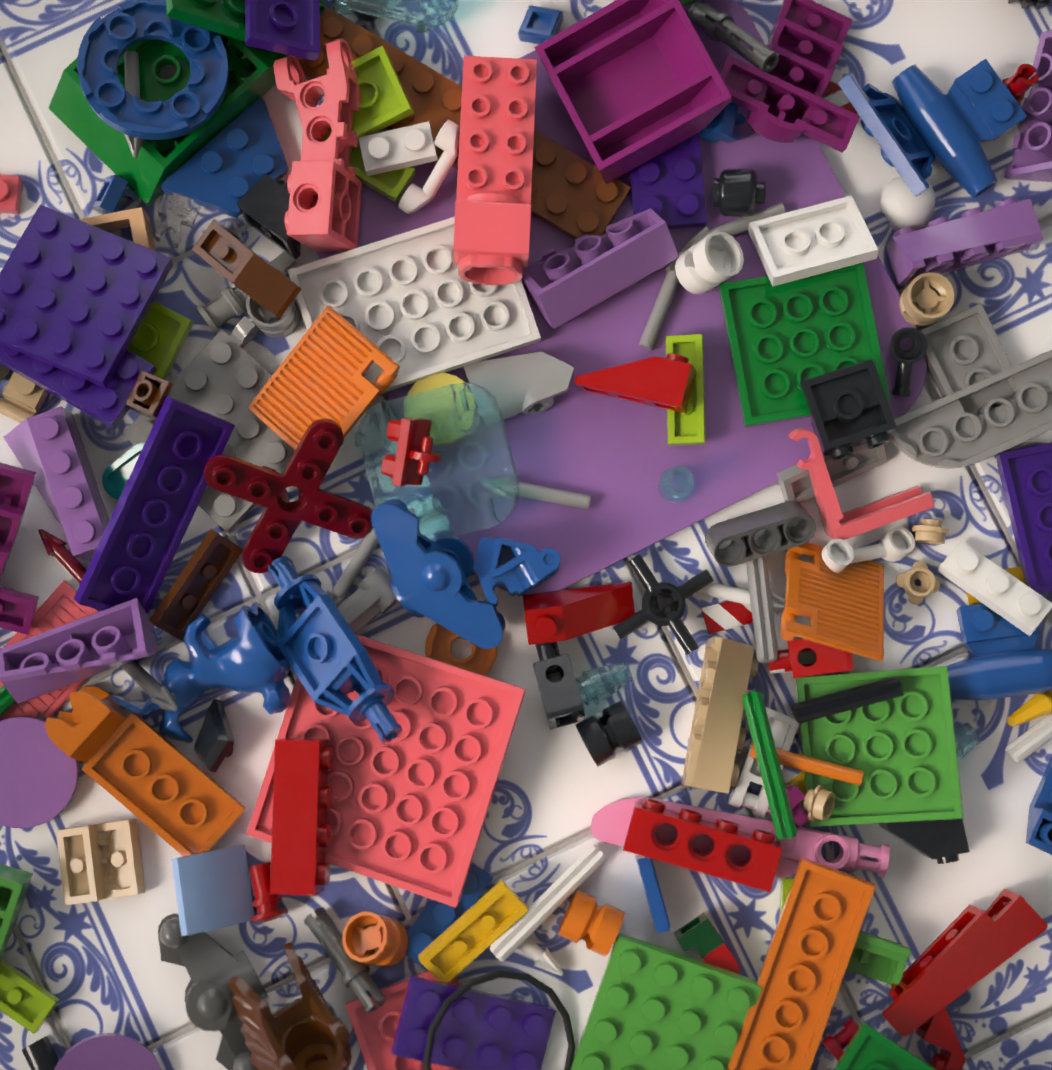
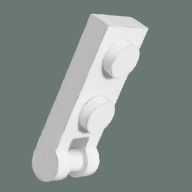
[728,707,799,818]

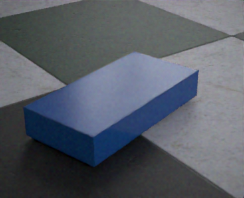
[635,855,671,934]

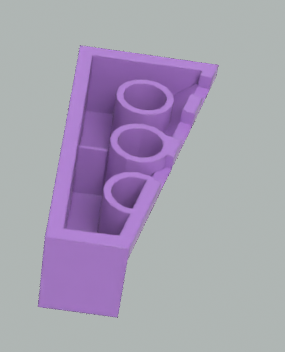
[1004,30,1052,182]
[885,197,1044,287]
[521,208,679,329]
[3,406,110,560]
[0,598,158,704]

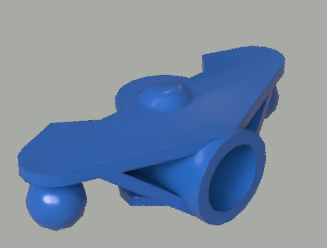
[371,499,506,649]

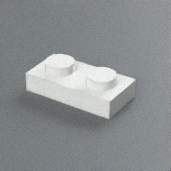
[358,121,438,177]

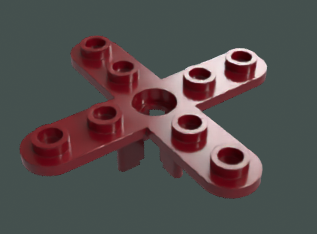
[204,419,373,573]

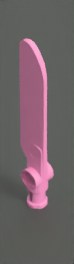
[591,797,890,878]

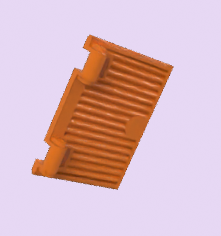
[247,305,401,451]
[780,542,884,662]

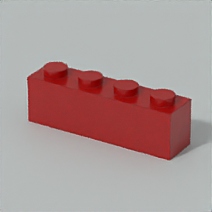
[270,738,334,896]

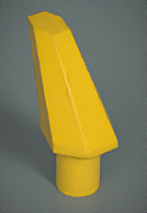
[1006,690,1052,727]

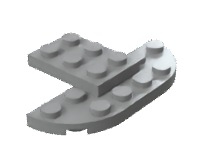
[889,303,1052,469]

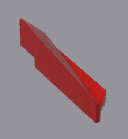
[882,889,1048,1037]

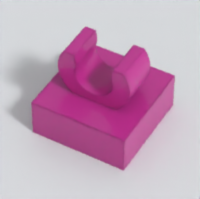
[767,783,809,828]

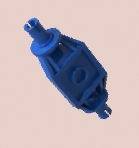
[268,556,403,743]

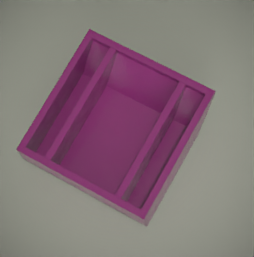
[534,0,732,184]

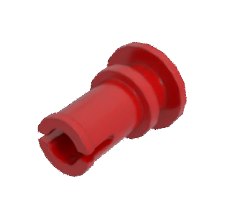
[1002,64,1039,105]
[248,862,289,922]

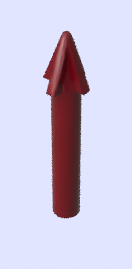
[38,529,87,584]

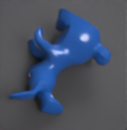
[111,602,292,743]

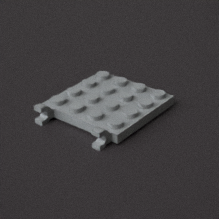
[122,316,295,533]

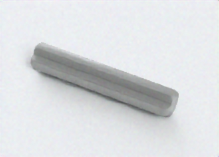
[746,556,778,663]

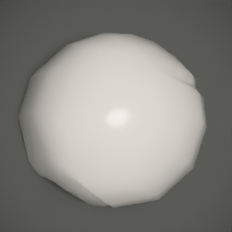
[880,176,936,231]

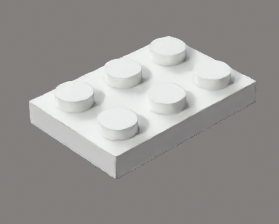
[748,195,878,287]

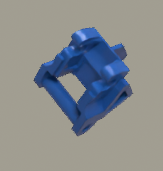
[472,537,560,607]

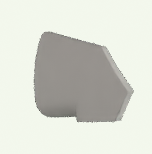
[464,351,575,427]

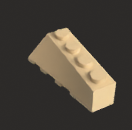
[681,636,758,794]

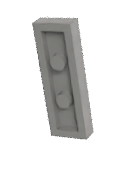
[777,443,888,503]

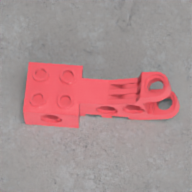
[274,38,362,253]

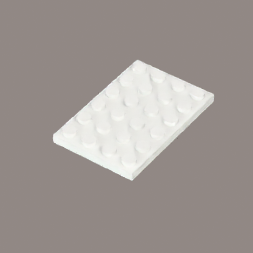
[287,217,541,392]

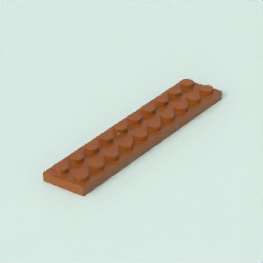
[297,6,631,240]

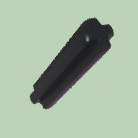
[792,677,904,723]

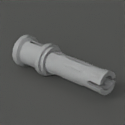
[196,251,299,334]

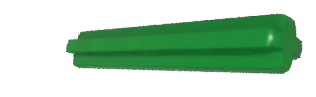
[742,691,797,840]

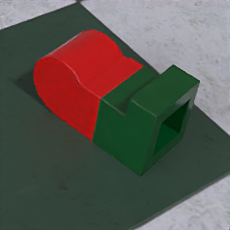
[674,912,740,974]

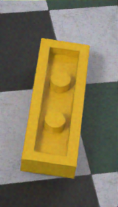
[418,880,529,984]

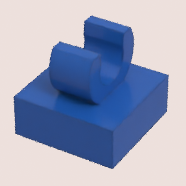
[699,101,746,143]
[91,174,139,215]

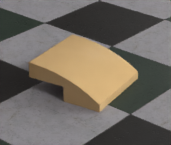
[56,818,146,905]

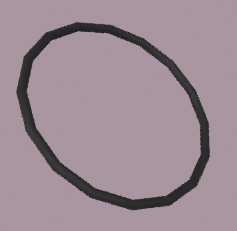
[423,970,575,1070]

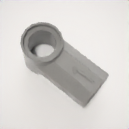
[337,565,399,634]

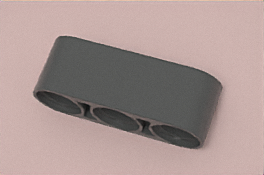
[705,501,816,567]

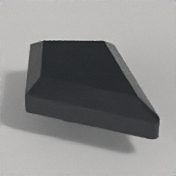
[194,699,235,773]

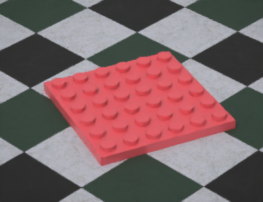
[246,634,527,908]

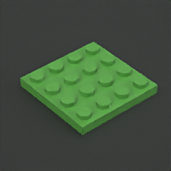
[796,666,964,827]
[570,932,763,1070]

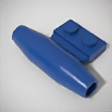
[891,58,1027,198]
[947,604,1052,701]

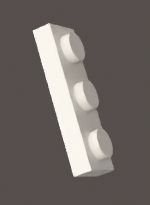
[937,540,1052,636]

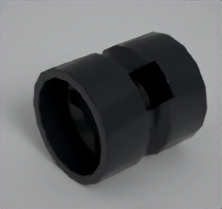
[575,700,643,767]

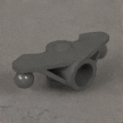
[158,913,268,1070]

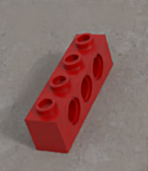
[623,798,783,893]

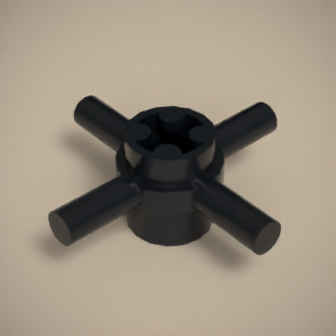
[613,554,714,655]

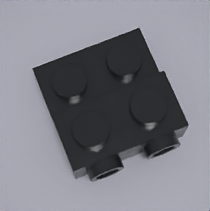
[800,359,897,460]

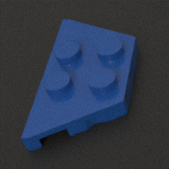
[838,73,935,197]
[161,97,288,218]

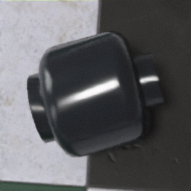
[712,169,766,217]

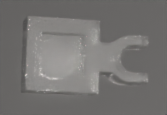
[155,193,201,249]

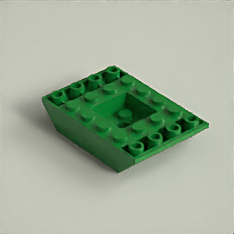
[48,32,288,207]

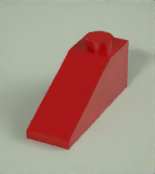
[574,353,696,414]
[522,582,635,645]

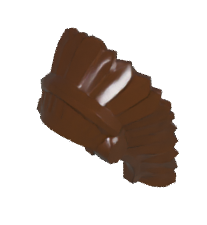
[228,942,352,1070]

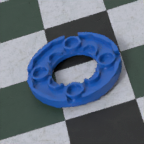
[77,0,229,140]

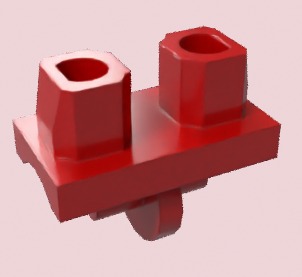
[381,418,442,487]

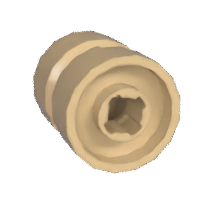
[899,272,955,330]

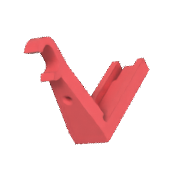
[788,428,935,540]

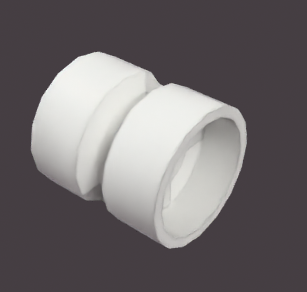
[675,231,744,295]

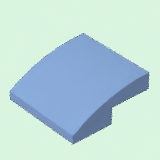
[172,845,254,936]

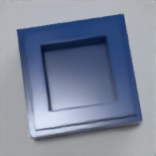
[518,5,564,45]

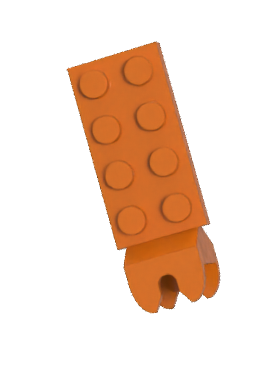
[45,685,246,856]

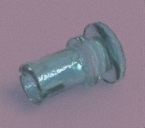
[658,466,695,503]

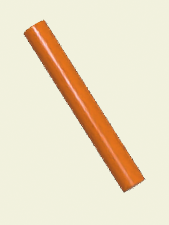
[749,744,864,786]

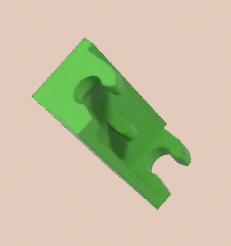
[846,930,911,985]

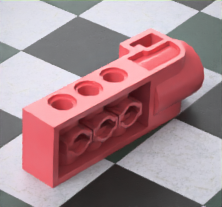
[453,56,537,285]

